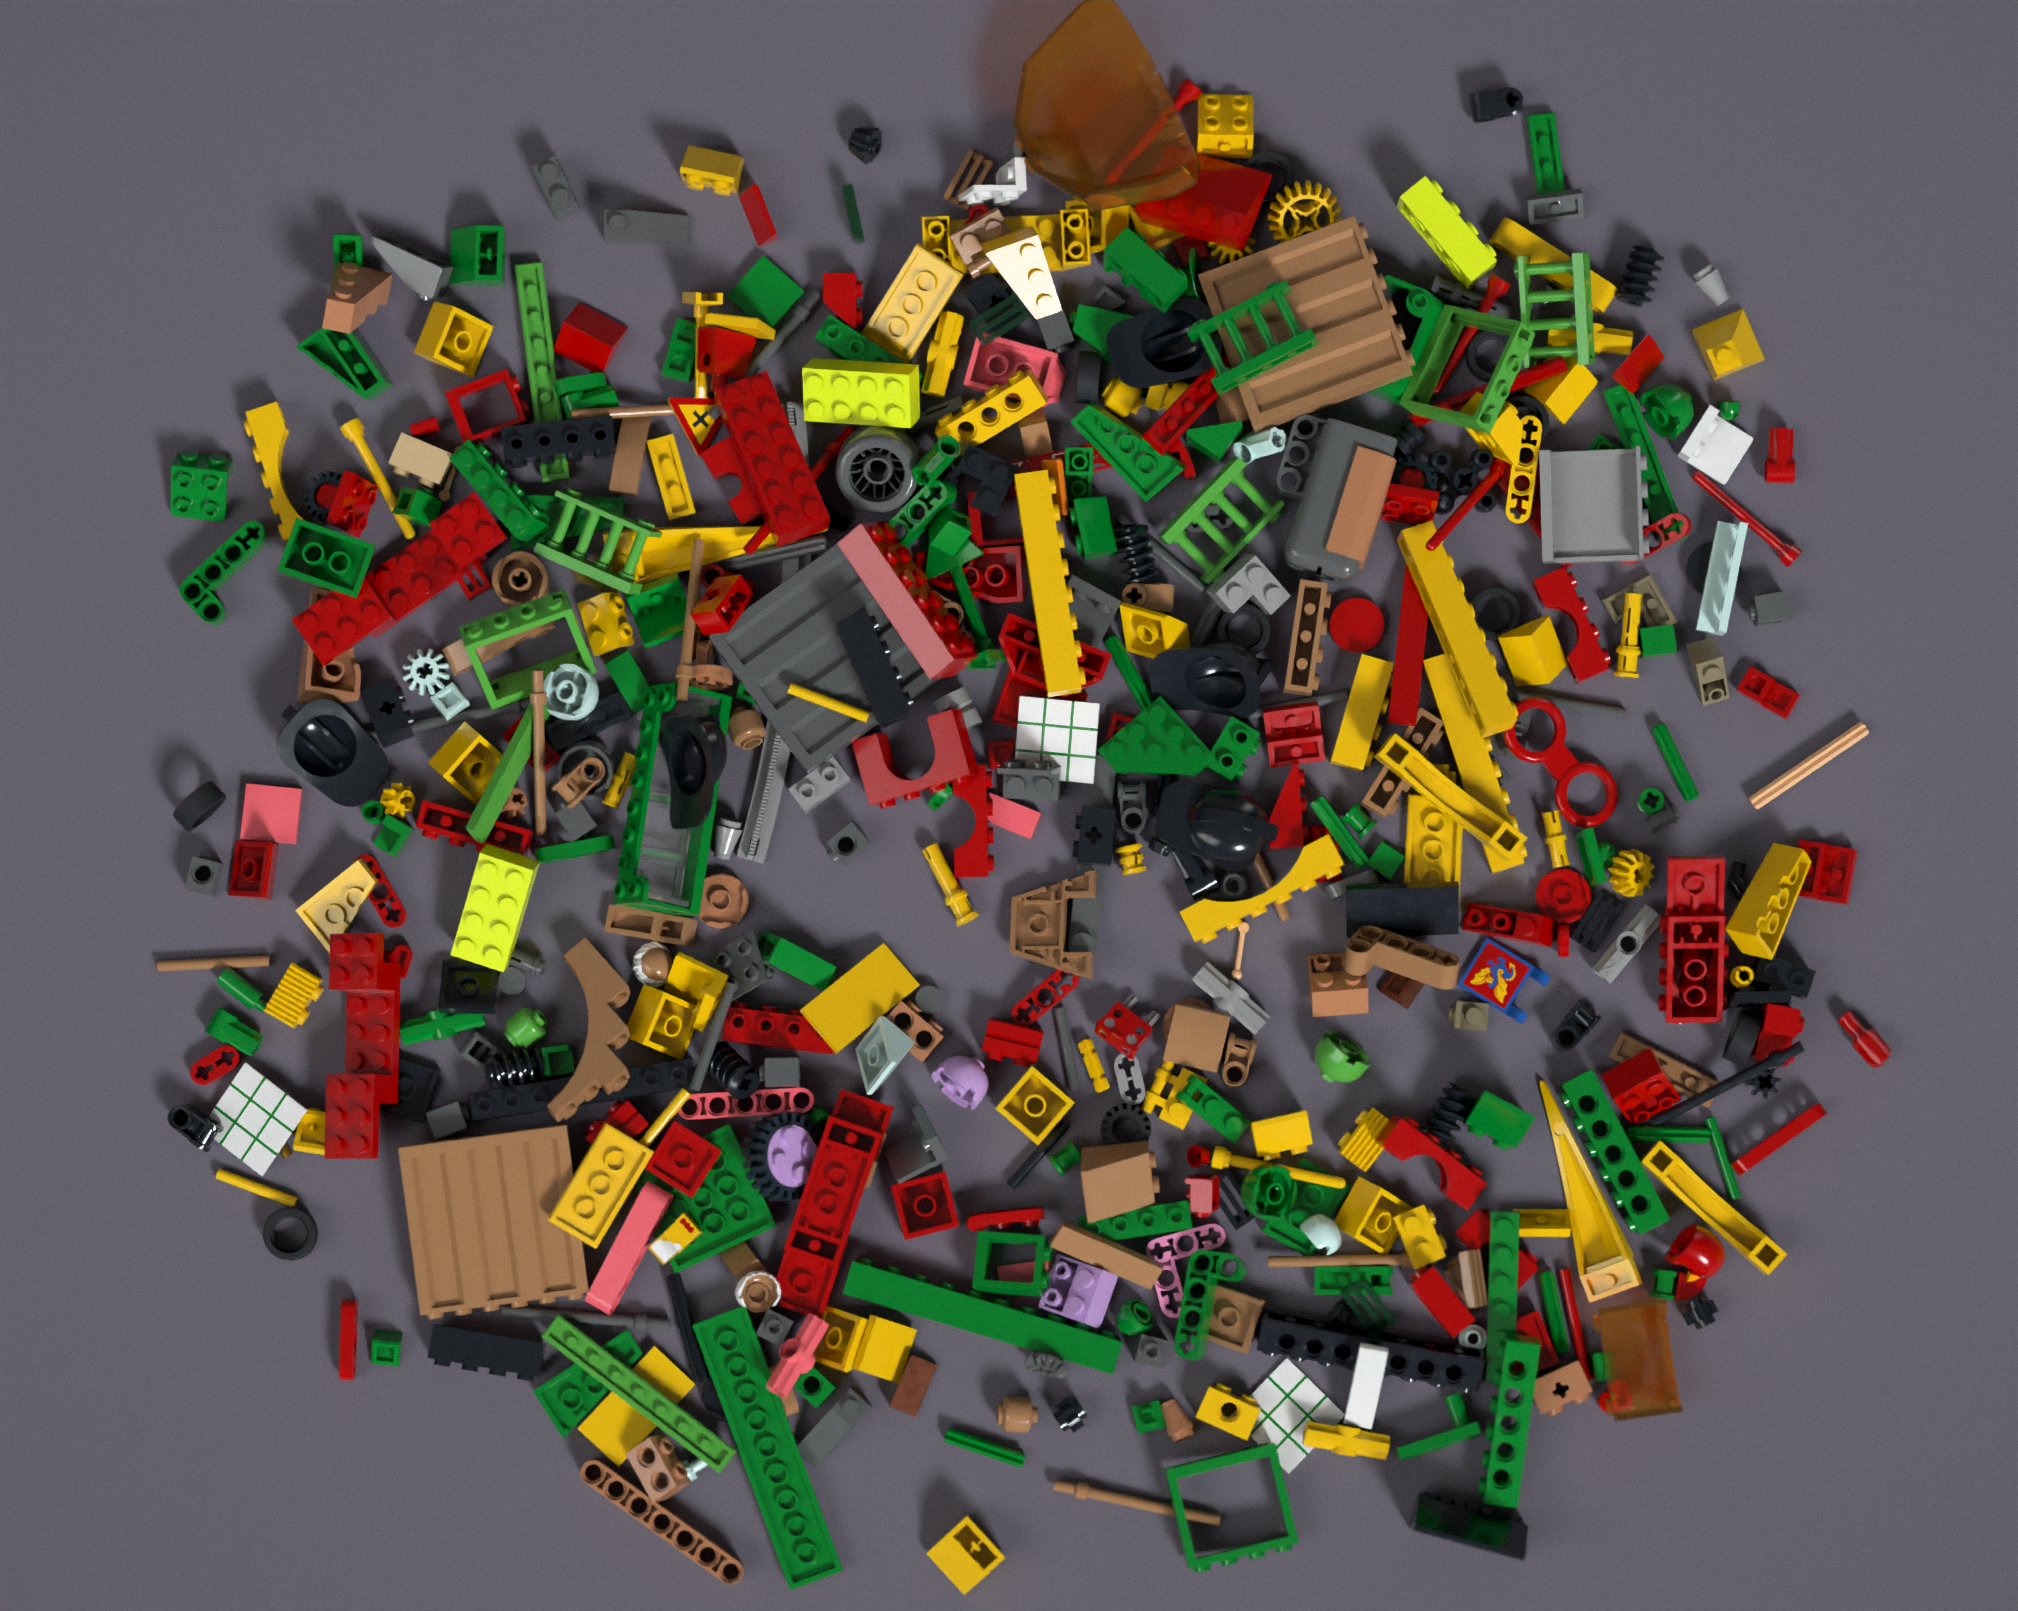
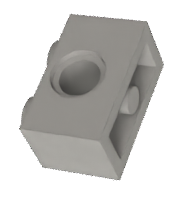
[788,756,851,814]

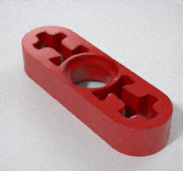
[1620,513,1692,565]
[353,854,407,928]
[1011,969,1080,1027]
[339,1299,358,1381]

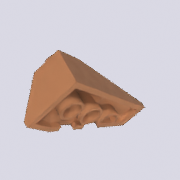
[297,588,361,704]

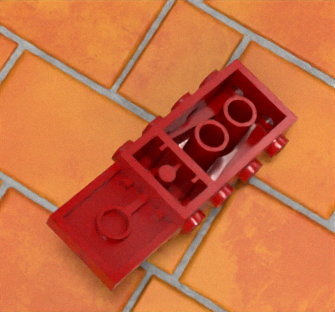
[1658,855,1729,1024]

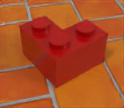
[1751,1003,1805,1067]

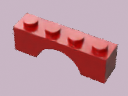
[1531,567,1611,685]
[953,765,994,879]
[1374,1115,1487,1211]

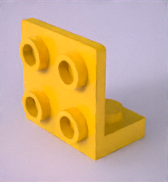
[1197,94,1254,158]
[664,952,728,1032]

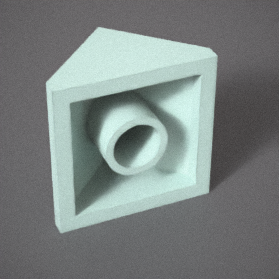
[855,1016,915,1095]

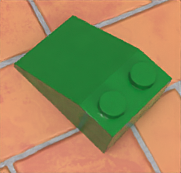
[278,518,376,598]
[1464,1091,1536,1152]

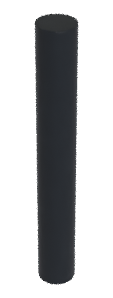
[1006,1120,1070,1190]

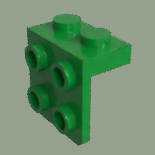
[170,451,233,522]
[625,573,696,647]

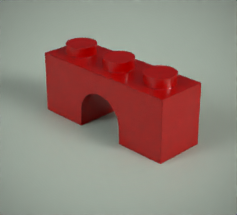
[700,437,764,526]
[1453,1209,1539,1290]

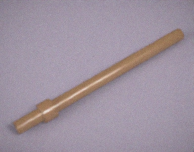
[676,539,704,701]
[530,669,547,836]
[1267,1251,1436,1268]
[1053,1479,1221,1526]

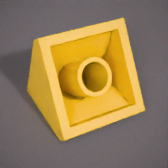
[1521,356,1599,425]
[1497,614,1567,686]

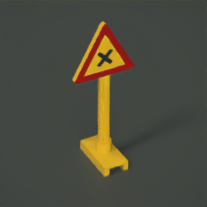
[668,292,723,457]

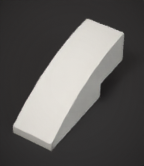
[1344,1343,1388,1429]

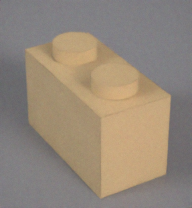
[388,432,453,489]

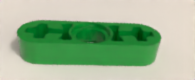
[534,835,616,864]

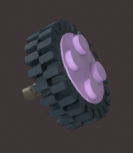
[742,1113,821,1201]

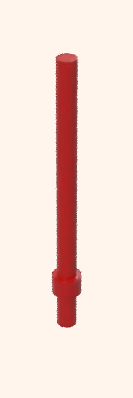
[743,426,854,555]

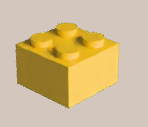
[995,1066,1075,1146]

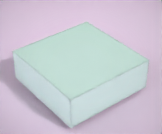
[430,682,470,721]

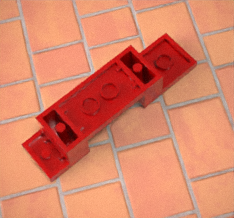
[292,492,507,666]
[324,933,401,1159]
[776,1089,894,1319]

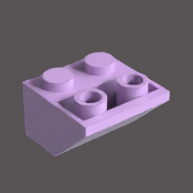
[1038,1254,1118,1329]

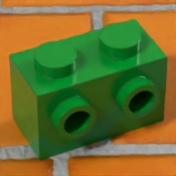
[1205,716,1262,783]

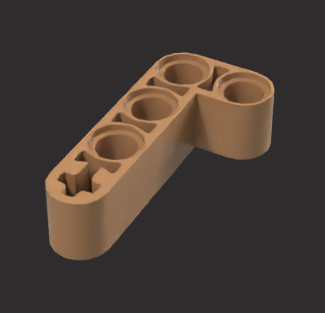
[442,621,556,676]
[1344,925,1460,990]

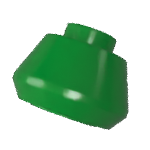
[1117,1299,1153,1336]

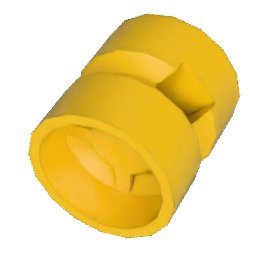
[1144,380,1191,411]

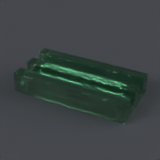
[842,184,865,244]
[968,293,1030,347]
[1341,1276,1396,1331]

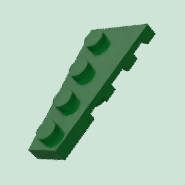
[1070,401,1187,502]
[510,495,624,551]
[533,1330,643,1439]

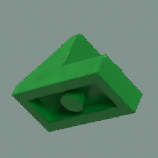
[333,232,365,272]

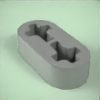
[1114,1054,1145,1105]

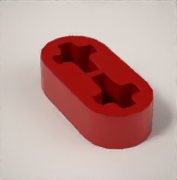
[190,1045,241,1085]

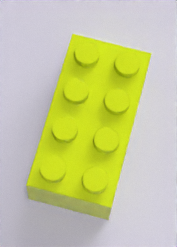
[1396,176,1497,290]
[802,358,920,428]
[451,844,540,972]

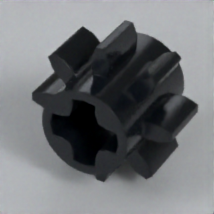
[1745,1067,1781,1099]
[1682,1295,1718,1330]
[1053,1398,1088,1433]

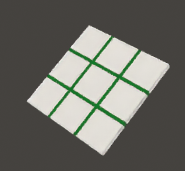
[1015,696,1100,784]
[209,1062,308,1176]
[1230,1358,1345,1473]

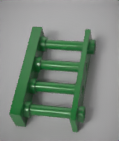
[1186,280,1319,395]

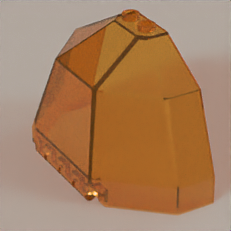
[1013,0,1200,211]

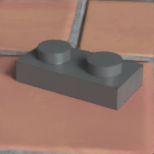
[1526,188,1584,225]

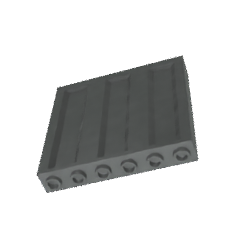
[709,544,941,774]

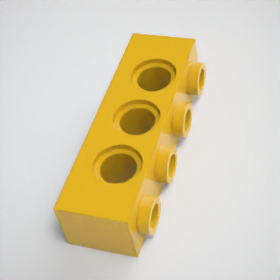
[935,369,1048,459]

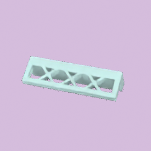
[1695,521,1748,636]

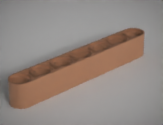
[580,1459,745,1584]

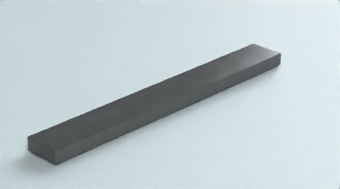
[1065,755,1116,978]

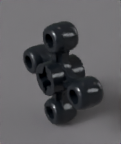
[1428,448,1496,515]

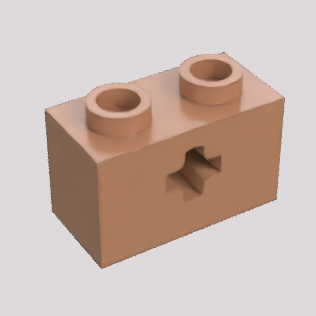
[1533,1359,1594,1417]

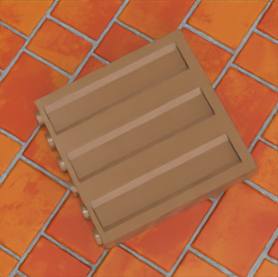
[1198,216,1416,433]
[398,1123,589,1319]

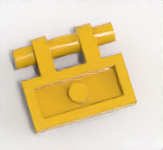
[1141,1061,1208,1130]

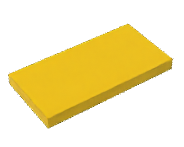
[861,243,964,364]
[1404,794,1463,895]
[800,943,919,1054]
[547,1123,654,1249]
[577,1346,696,1467]

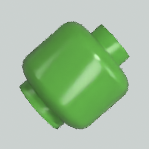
[504,1007,547,1048]

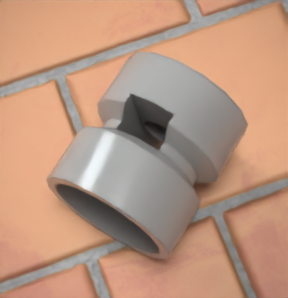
[934,687,983,731]

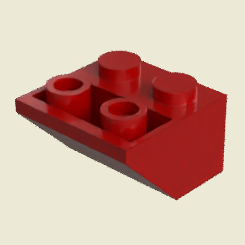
[1601,1048,1682,1126]

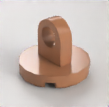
[677,640,733,691]

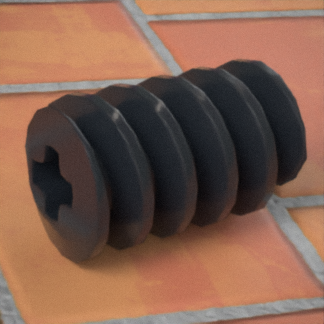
[1616,245,1665,307]
[1113,523,1158,584]
[707,1041,760,1099]
[484,1047,545,1090]
[1421,1081,1477,1144]

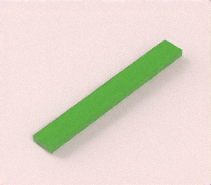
[515,261,570,483]
[541,1314,737,1474]

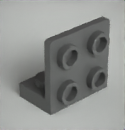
[1067,575,1121,648]
[996,759,1061,801]
[882,1104,949,1184]

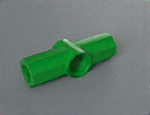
[399,1010,486,1046]

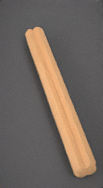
[1749,722,1869,809]

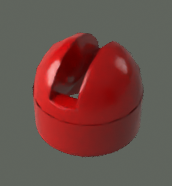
[1187,1145,1211,1168]

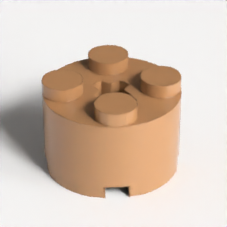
[492,551,551,608]

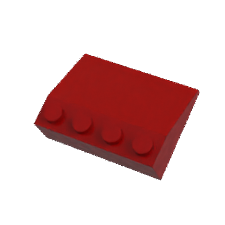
[1135,146,1272,251]

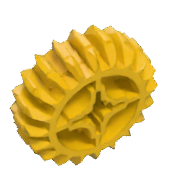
[1268,180,1343,244]

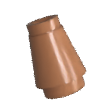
[1160,1399,1194,1443]

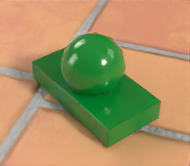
[1575,828,1617,887]

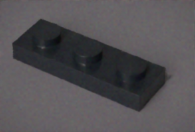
[544,691,632,752]

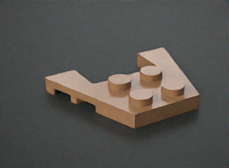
[1009,870,1097,979]

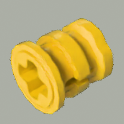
[1115,843,1147,876]

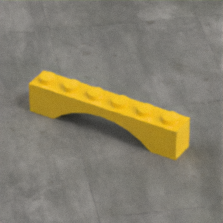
[243,401,305,541]
[1374,733,1527,861]
[1179,834,1346,944]
[1640,1141,1787,1275]

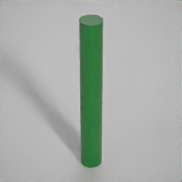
[1704,1117,1742,1200]

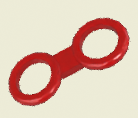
[1503,697,1618,828]

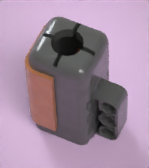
[1276,415,1398,585]

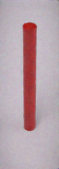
[1558,1269,1592,1380]

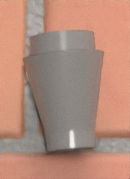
[1693,263,1730,306]
[714,817,743,860]

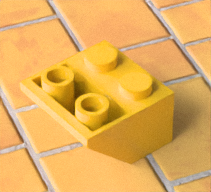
[680,145,744,196]
[926,1515,1006,1595]

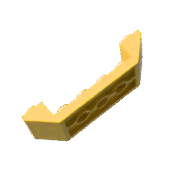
[922,209,1091,276]

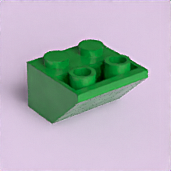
[449,225,507,287]
[1069,497,1117,561]

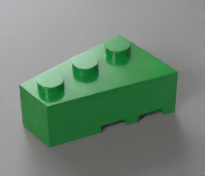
[1103,227,1188,313]
[296,328,394,401]

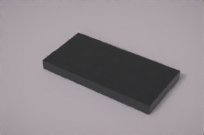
[1346,881,1459,938]

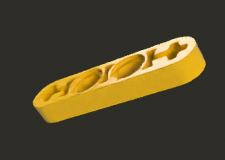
[1505,415,1542,523]

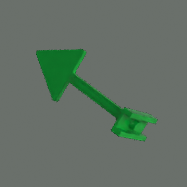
[926,538,1007,670]

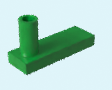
[1397,1393,1481,1463]

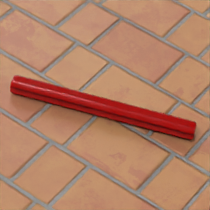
[1408,356,1567,427]

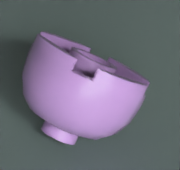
[932,1055,989,1110]

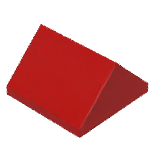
[553,302,628,373]
[228,840,279,901]

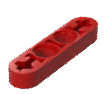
[1730,1102,1827,1176]

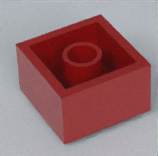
[891,1171,960,1240]

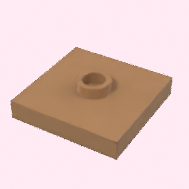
[1195,1284,1267,1355]

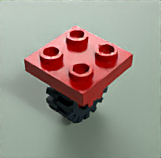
[1380,456,1439,526]
[304,470,378,539]

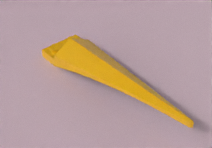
[603,526,828,589]
[1539,1079,1642,1303]

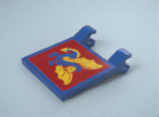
[1457,938,1550,1024]

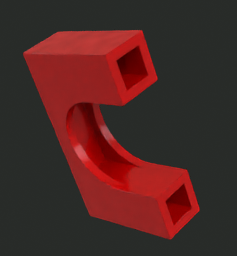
[852,709,980,809]

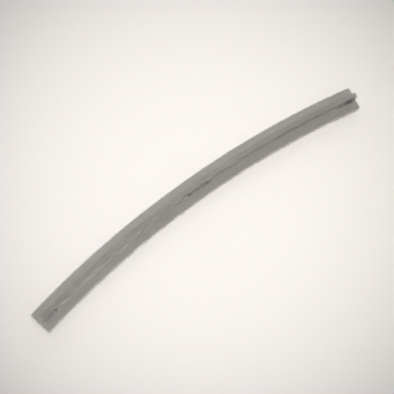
[737,402,811,865]

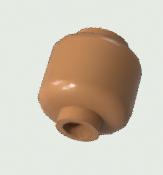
[727,706,766,750]
[996,1396,1038,1433]

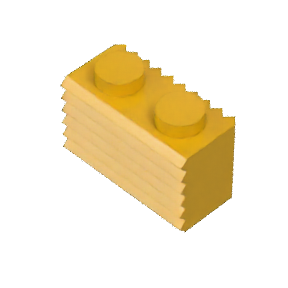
[264,963,324,1029]
[1338,1107,1389,1173]

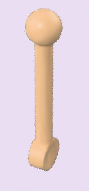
[439,446,461,502]
[1231,922,1249,980]

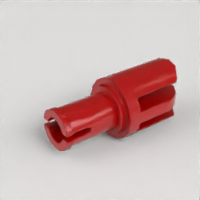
[1837,1010,1891,1068]

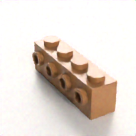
[1283,579,1332,697]
[1360,707,1444,819]

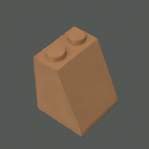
[1081,1141,1160,1223]

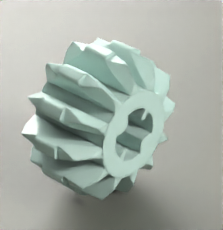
[402,649,450,696]

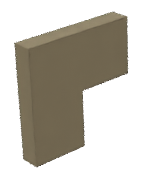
[1601,573,1677,628]

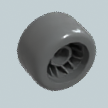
[836,425,920,513]

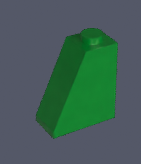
[1069,304,1134,366]
[757,930,837,991]

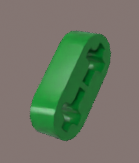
[554,372,607,397]

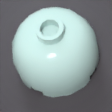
[544,664,599,720]

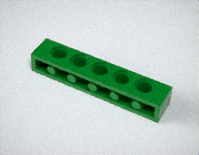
[1558,1069,1670,1235]
[1478,1333,1541,1508]

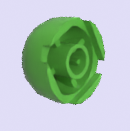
[1314,1029,1371,1083]

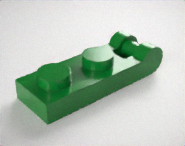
[1175,1074,1251,1144]
[1314,1267,1393,1295]

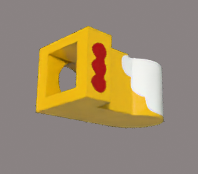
[648,1213,704,1265]

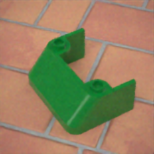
[1366,274,1453,409]

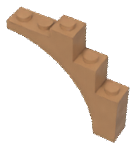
[547,938,631,1122]

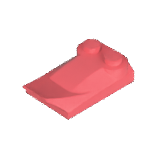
[963,331,1067,407]

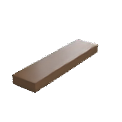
[1608,1032,1719,1108]
[1050,1220,1163,1290]

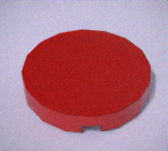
[1329,598,1385,653]
[1535,869,1591,924]

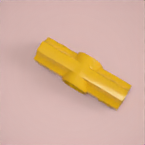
[921,311,964,398]
[1547,323,1633,356]
[1302,1420,1390,1460]

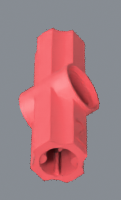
[765,1313,829,1399]

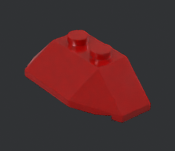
[998,613,1112,698]

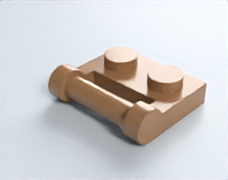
[949,207,1011,278]

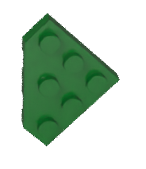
[1097,696,1215,776]

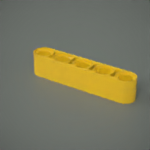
[1489,217,1618,314]

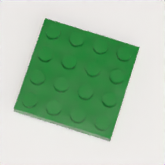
[635,1124,778,1273]

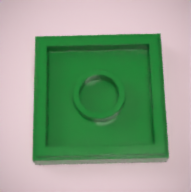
[726,255,805,328]

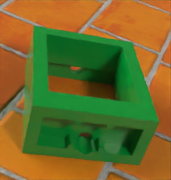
[972,1231,1052,1297]

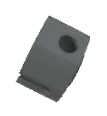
[557,740,615,800]

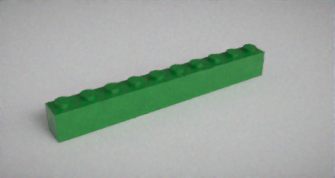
[843,1257,1122,1375]

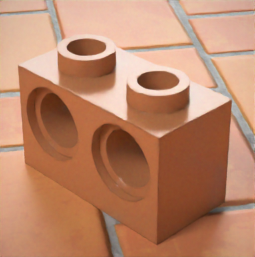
[887,1001,944,1063]
[626,1434,691,1503]

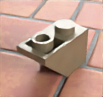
[1687,637,1730,706]

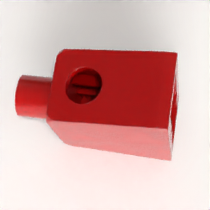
[697,327,756,392]

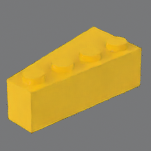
[1725,843,1812,960]

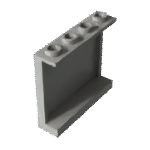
[1539,446,1650,564]

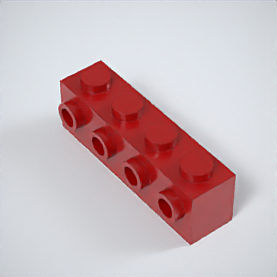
[415,800,534,857]
[722,1002,835,1055]

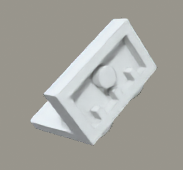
[959,157,1027,206]
[1677,405,1753,485]

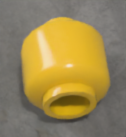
[1101,377,1144,418]

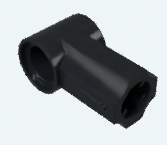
[1172,849,1220,901]

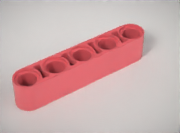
[678,1087,815,1120]
[585,1181,673,1315]

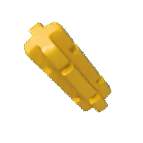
[1078,1038,1110,1093]

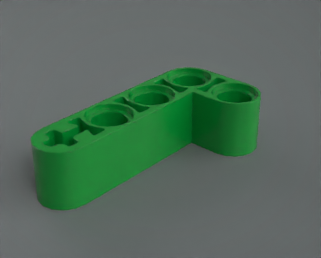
[888,480,957,567]
[179,521,269,626]
[1174,1250,1247,1361]

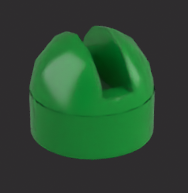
[1717,401,1740,421]
[361,800,385,825]
[807,1107,830,1131]

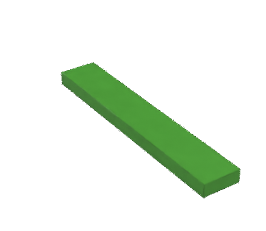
[466,704,551,844]

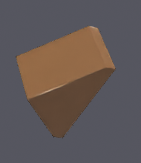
[1017,407,1053,458]
[719,1241,772,1281]

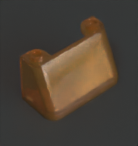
[1593,1299,1683,1421]

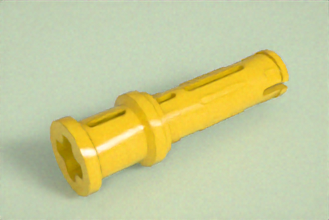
[1614,593,1643,678]
[922,843,979,927]

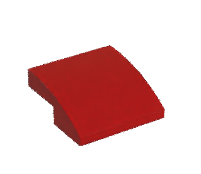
[1262,701,1325,768]
[1798,839,1858,905]

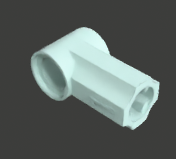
[1232,427,1287,464]

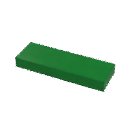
[1526,112,1565,194]

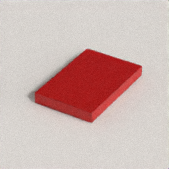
[992,668,1089,729]

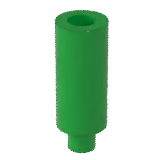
[216,967,267,1013]

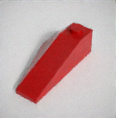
[916,546,1030,603]

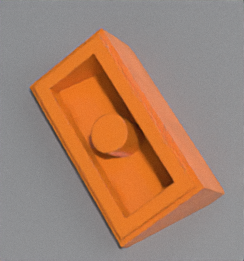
[1041,457,1069,515]

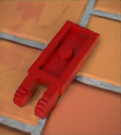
[966,1205,1045,1232]

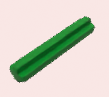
[1105,635,1154,711]
[1652,723,1699,802]
[1311,796,1369,869]
[1626,1126,1710,1143]
[1538,1270,1569,1354]
[944,1428,1026,1467]

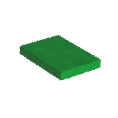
[1261,1158,1351,1256]

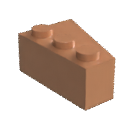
[322,262,393,334]

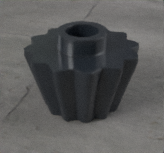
[848,127,883,165]

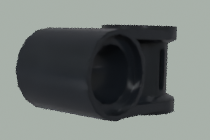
[1468,87,1523,123]
[1551,999,1602,1052]
[167,1104,224,1152]

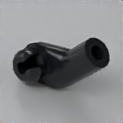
[1727,861,1749,901]

